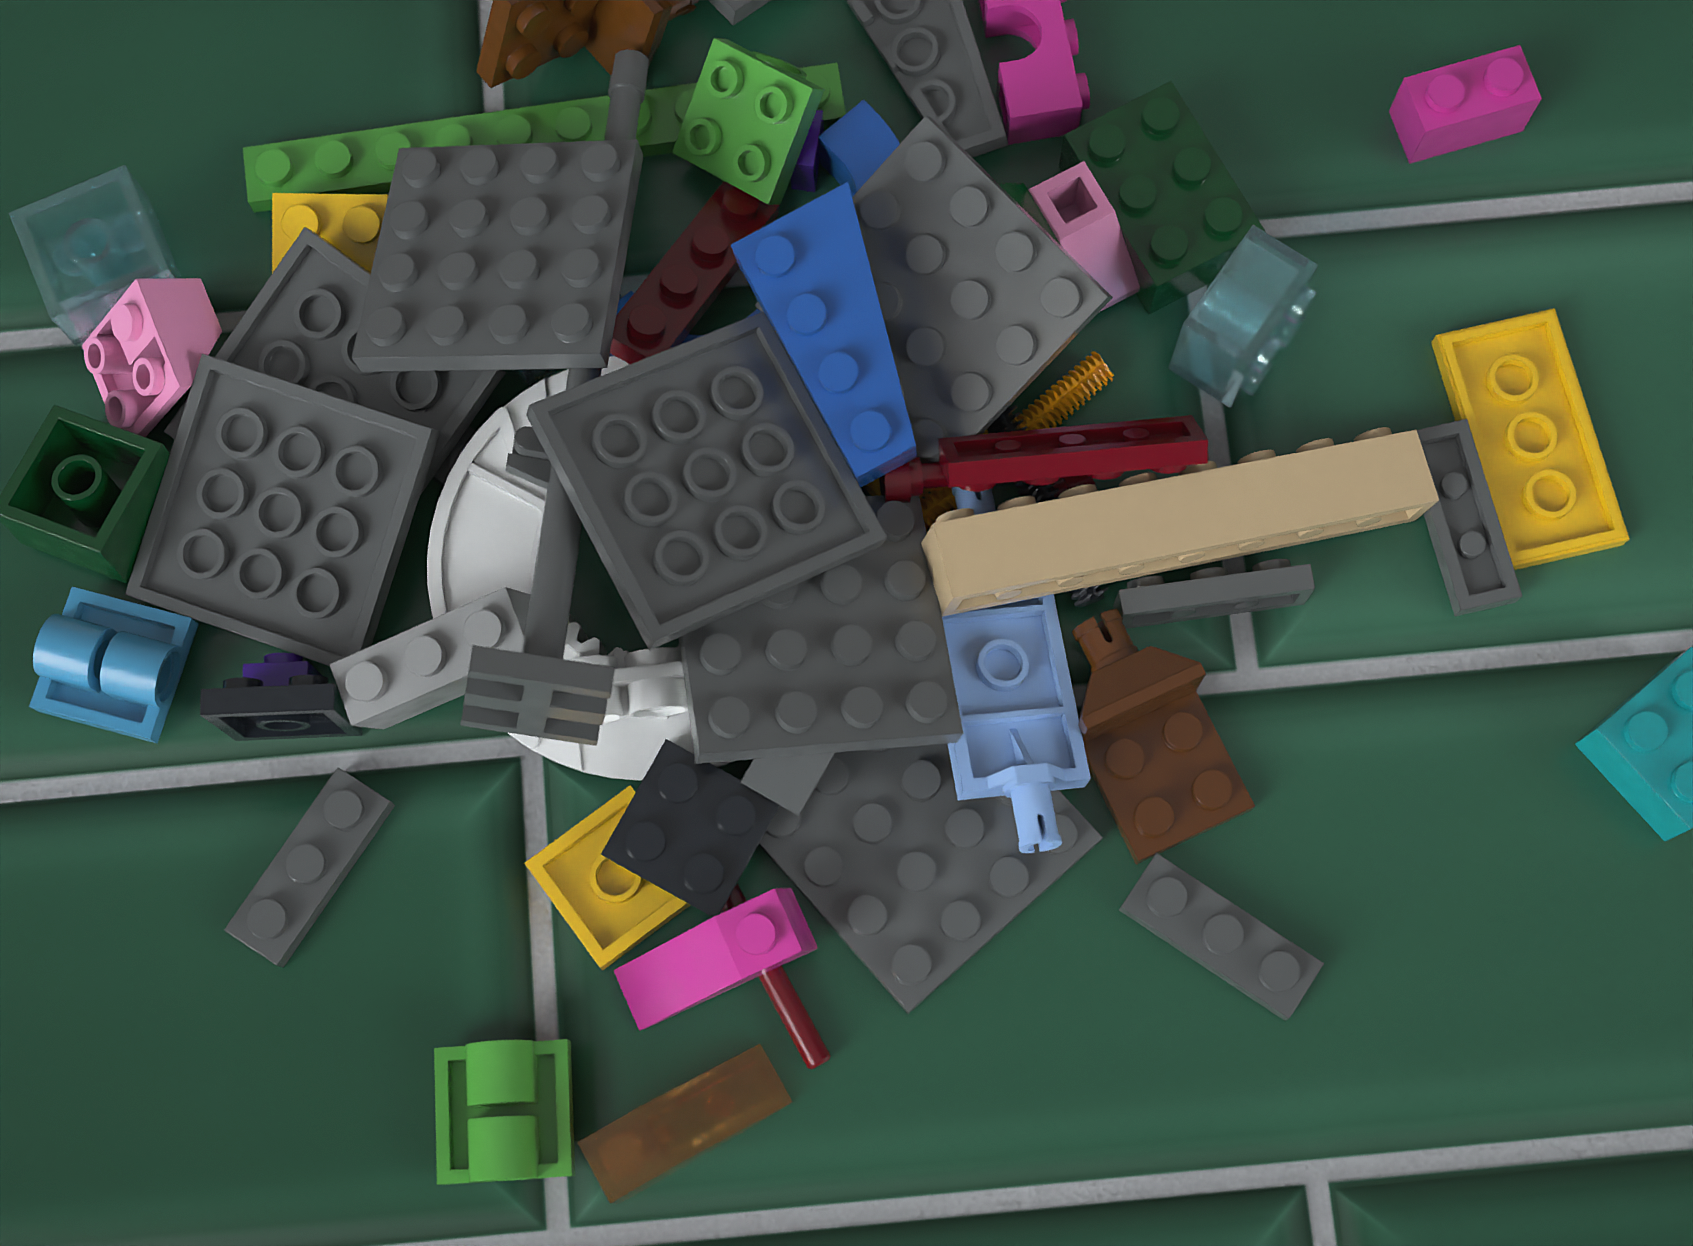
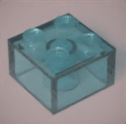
[9,165,181,346]
[1168,225,1318,408]

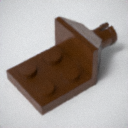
[476,0,699,88]
[1072,609,1255,864]

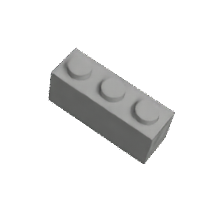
[330,587,531,729]

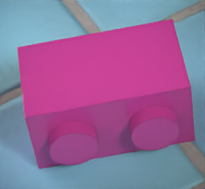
[1389,45,1542,164]

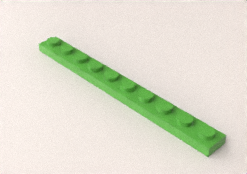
[243,63,846,212]

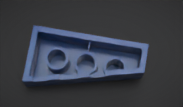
[731,182,917,488]

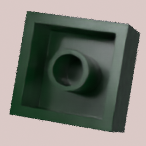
[0,405,170,584]

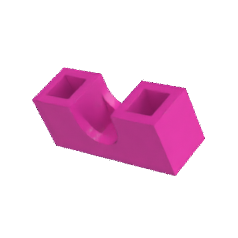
[978,0,1090,145]

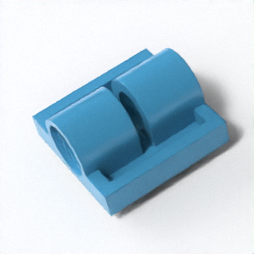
[29,587,199,744]

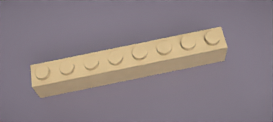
[921,427,1439,617]

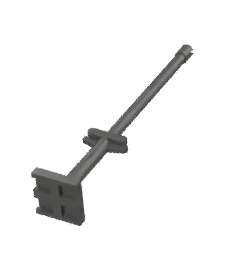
[460,49,649,746]

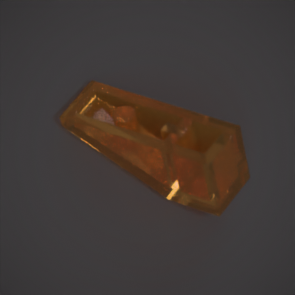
[577,1044,793,1204]

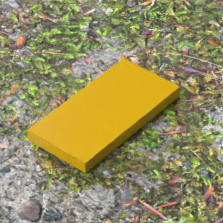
[1431,308,1630,570]

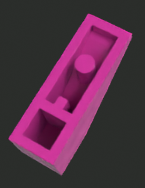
[613,888,818,1031]

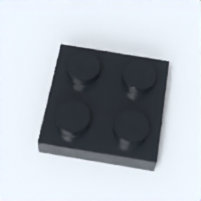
[200,675,362,741]
[601,739,781,917]

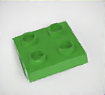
[672,38,825,205]
[434,1039,575,1185]

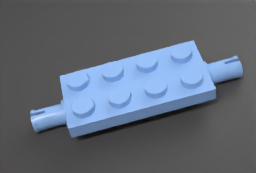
[942,487,1091,853]

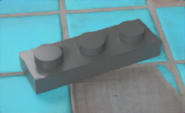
[1417,419,1522,617]
[1113,559,1315,629]
[224,767,395,968]
[1119,853,1324,1021]

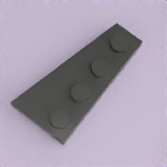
[846,0,1009,157]

